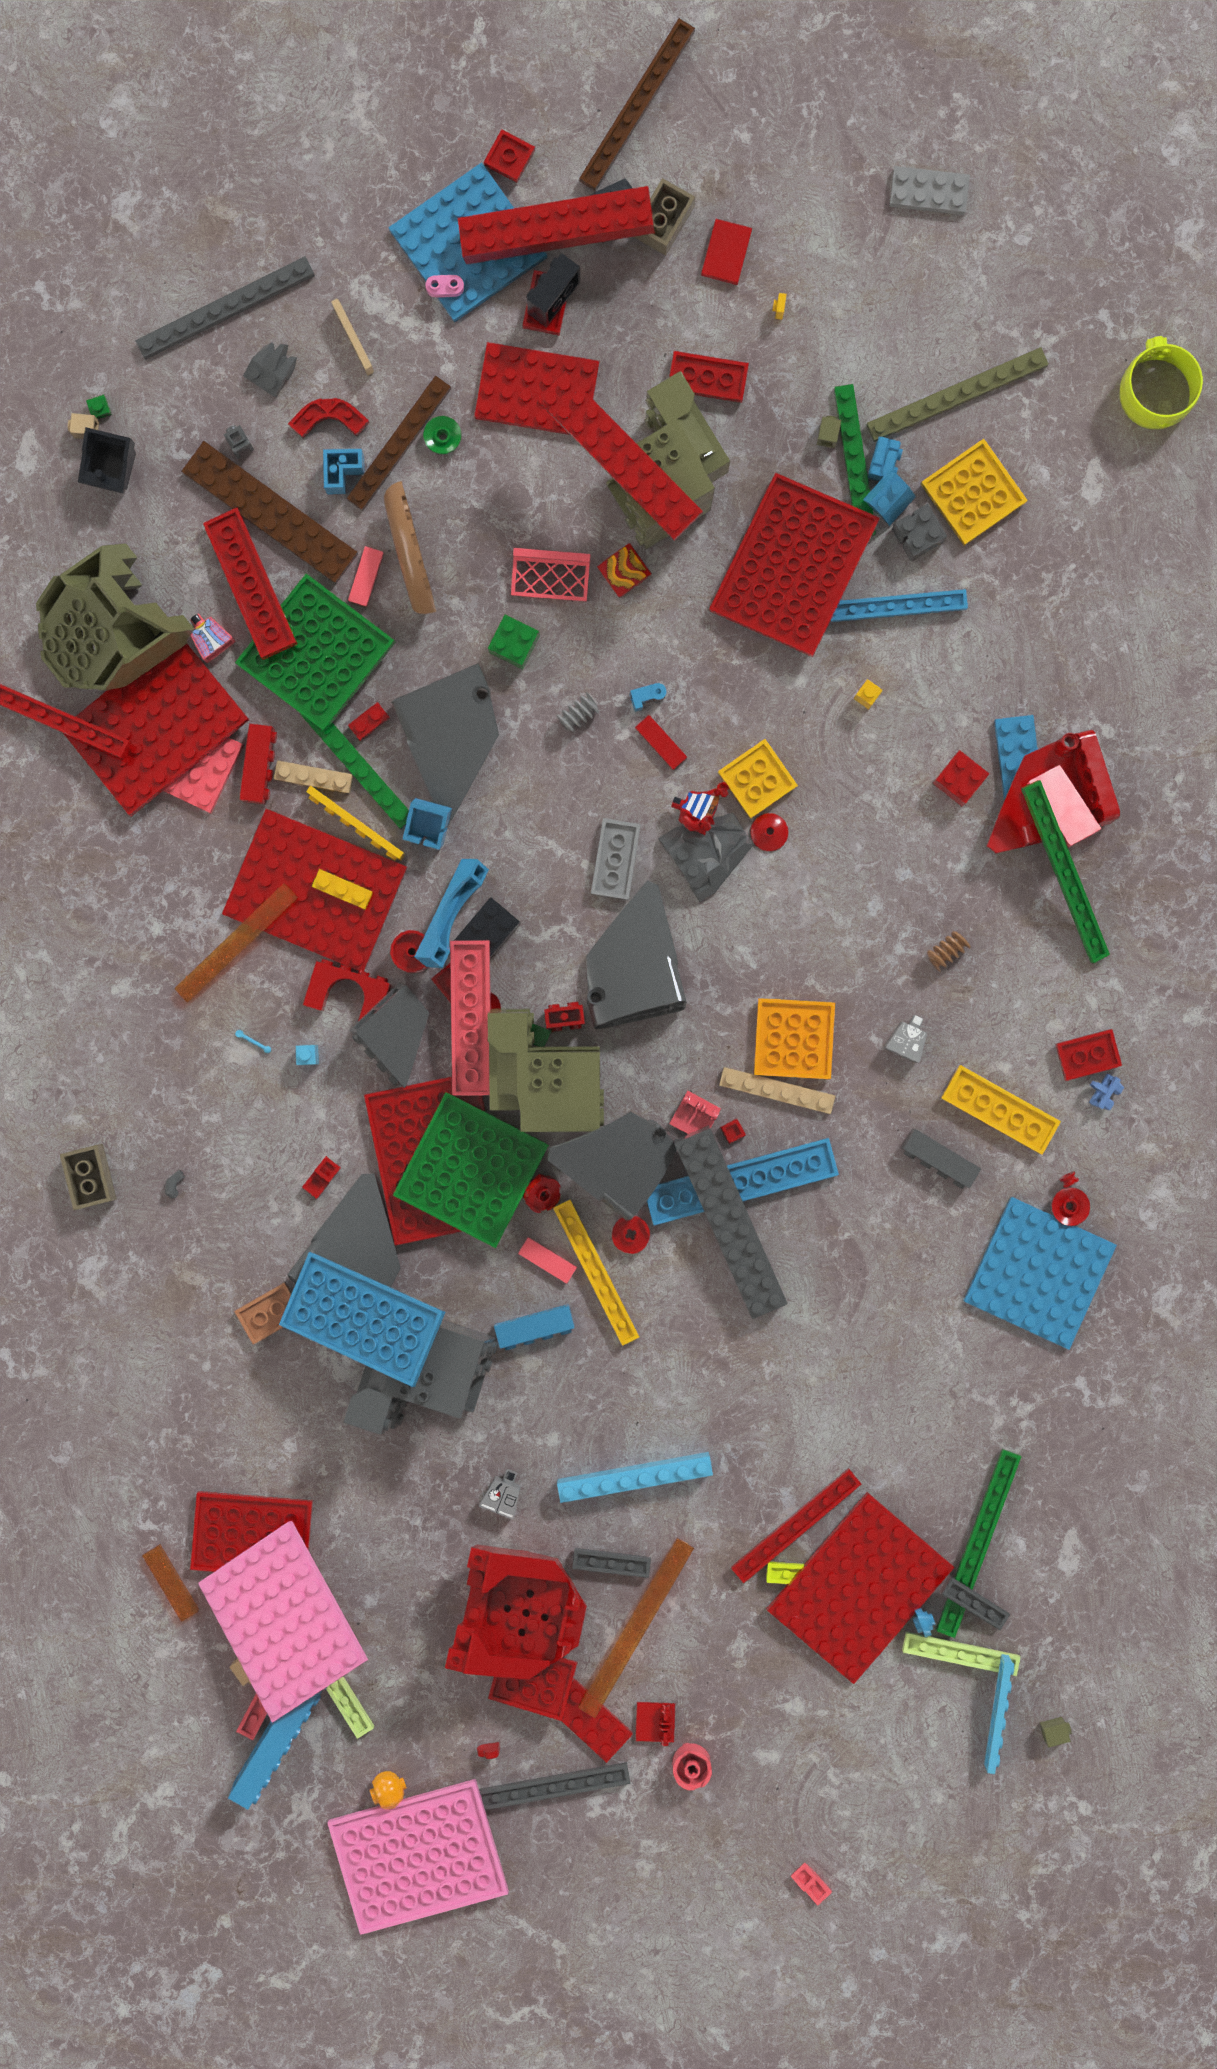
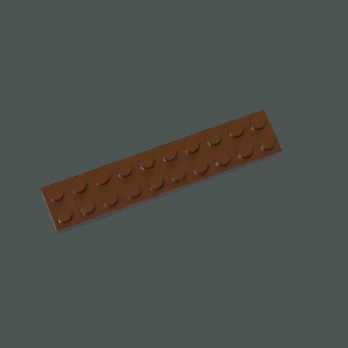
[181,441,358,584]

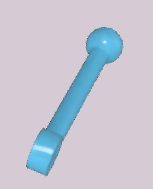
[235,1030,271,1053]

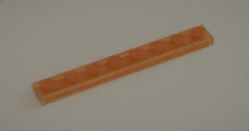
[174,884,298,1003]

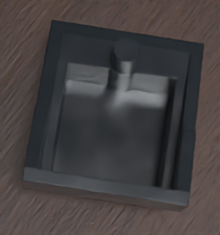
[78,427,136,494]

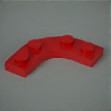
[288,398,370,438]

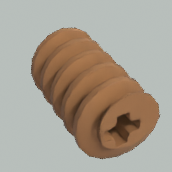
[927,931,971,972]

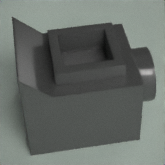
[223,425,254,459]

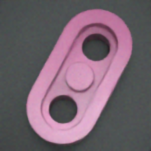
[425,275,464,298]

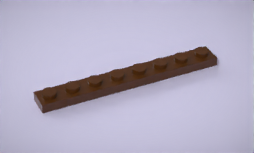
[347,375,451,511]

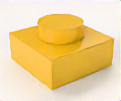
[772,293,787,320]

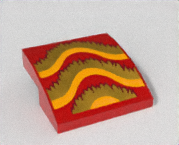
[597,543,652,598]

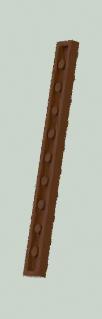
[579,18,695,191]

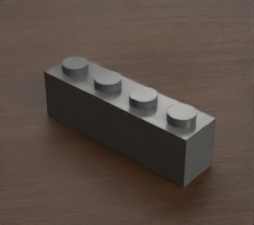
[901,1128,981,1189]

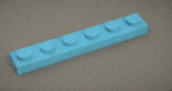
[984,1654,1014,1774]

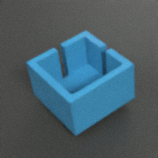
[403,798,452,850]

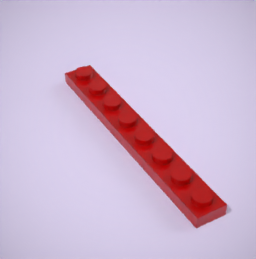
[0,684,132,759]
[731,1468,862,1583]

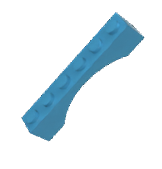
[415,859,489,968]

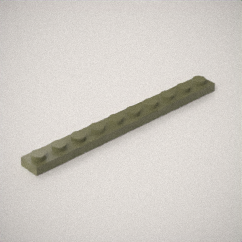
[866,347,1049,442]

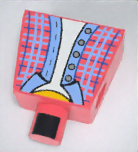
[190,614,236,663]

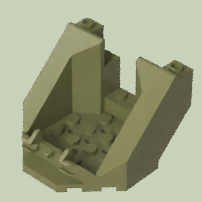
[36,543,195,690]

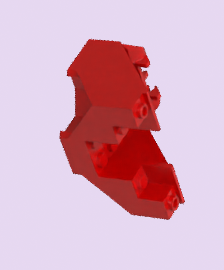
[445,1544,587,1680]

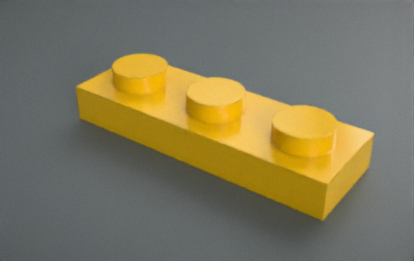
[312,869,373,910]

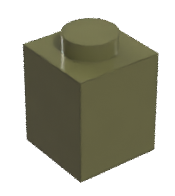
[816,416,841,448]
[1039,1717,1072,1748]

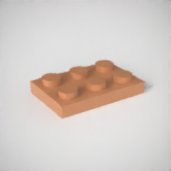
[234,1282,292,1345]

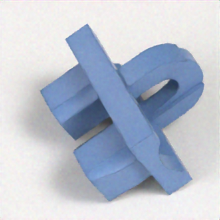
[1089,1074,1124,1110]

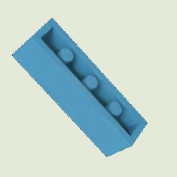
[494,1304,575,1350]

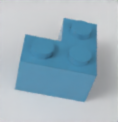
[323,449,365,494]

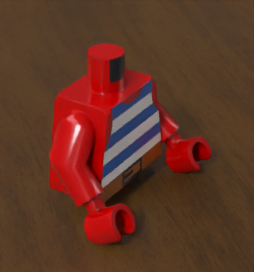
[671,782,729,835]

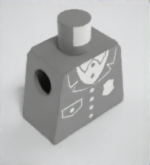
[883,1015,927,1063]

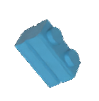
[868,436,903,481]

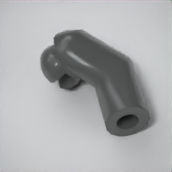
[164,1170,185,1199]

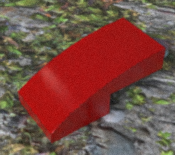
[302,1156,341,1200]

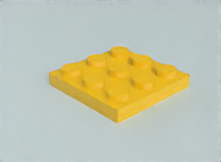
[718,739,798,819]

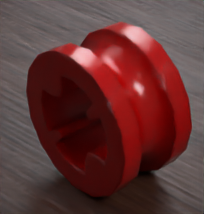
[1059,1171,1079,1188]

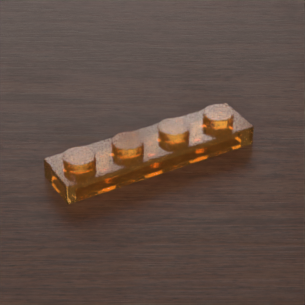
[142,1544,199,1622]

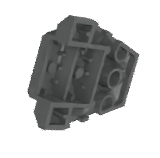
[658,813,753,902]

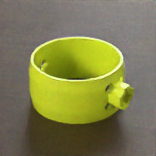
[1119,336,1203,429]

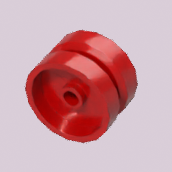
[390,930,428,974]

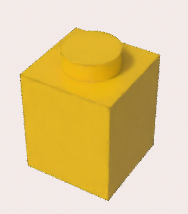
[853,679,883,710]

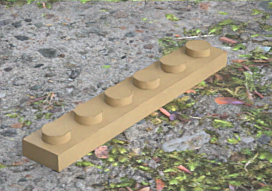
[719,1067,835,1114]

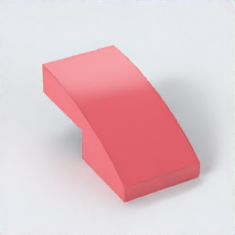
[791,1862,832,1906]

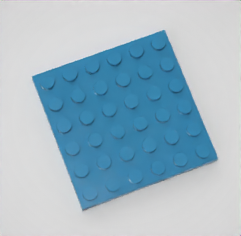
[388,162,548,323]
[963,1196,1117,1350]

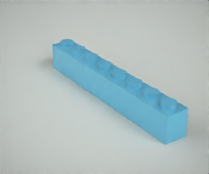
[557,1452,713,1503]

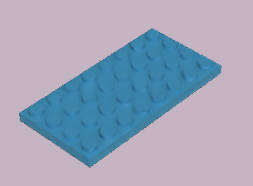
[279,1252,445,1387]

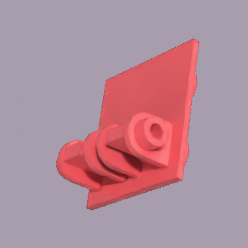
[669,1090,721,1134]

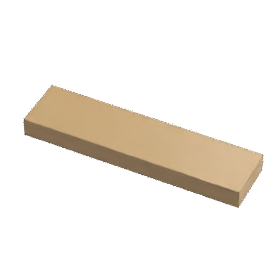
[331,299,374,376]

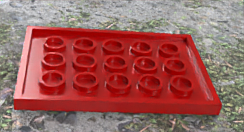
[474,342,600,435]
[190,1491,313,1572]

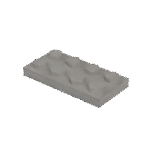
[889,166,970,215]
[591,818,641,900]

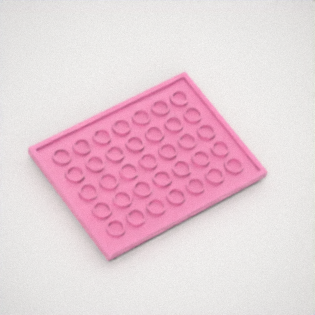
[198,1521,368,1723]
[327,1779,509,1935]

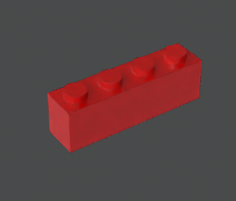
[240,723,277,805]

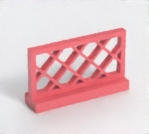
[511,548,591,602]

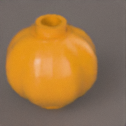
[370,1771,407,1810]

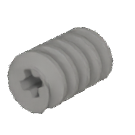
[556,692,599,732]

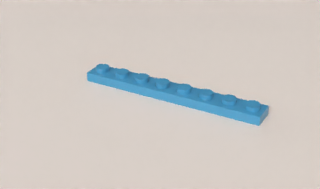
[830,589,968,622]

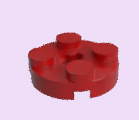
[523,1174,561,1213]
[612,1215,650,1254]

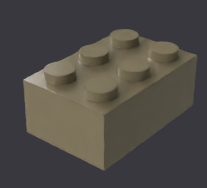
[634,178,695,256]
[60,1144,117,1211]

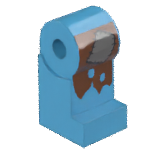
[630,683,667,712]

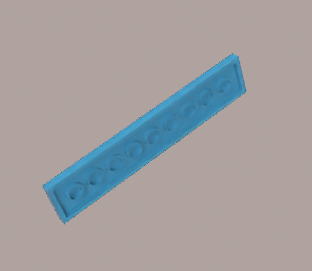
[647,1138,839,1225]

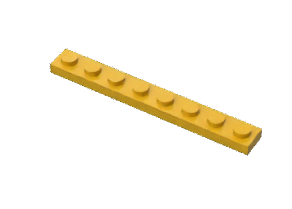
[553,1199,639,1346]

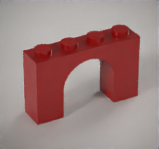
[303,959,392,1021]

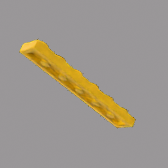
[306,785,405,861]

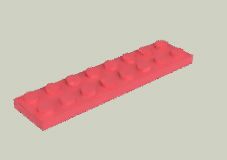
[450,940,491,1095]

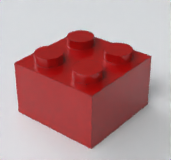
[932,750,990,807]

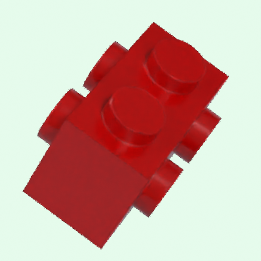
[544,1002,585,1032]

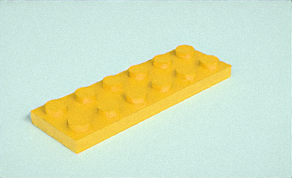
[941,1065,1061,1155]

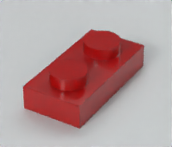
[348,702,390,741]

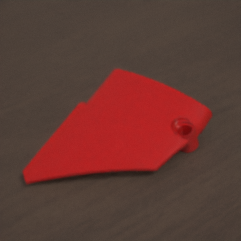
[987,730,1120,854]

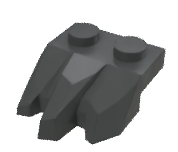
[243,342,297,397]

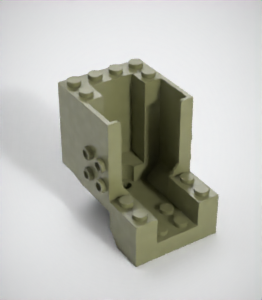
[606,371,730,549]
[488,1008,604,1132]

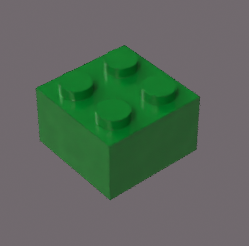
[488,614,540,670]

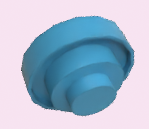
[912,1608,936,1638]

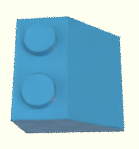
[863,470,916,526]

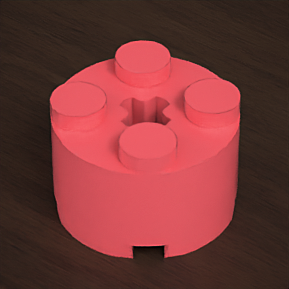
[672,1743,712,1790]

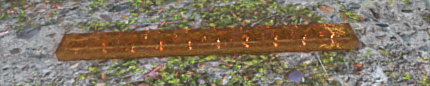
[578,1537,694,1718]

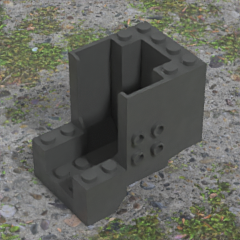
[343,1320,498,1435]

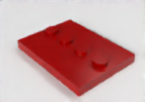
[488,1657,578,1721]

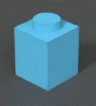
[296,1045,319,1065]

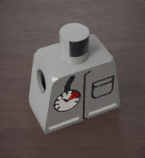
[479,1469,520,1520]

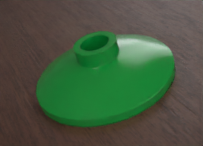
[423,416,462,454]

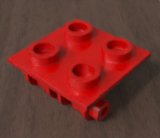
[636,1702,676,1746]

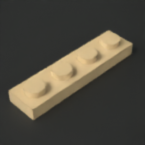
[274,760,353,794]

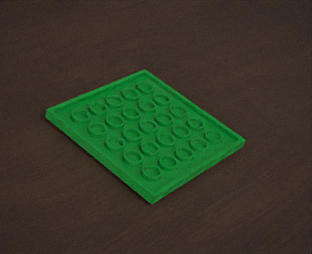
[235,574,396,732]
[393,1092,549,1248]

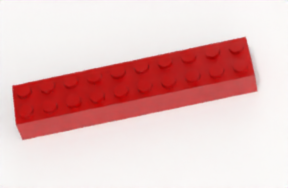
[458,186,655,265]

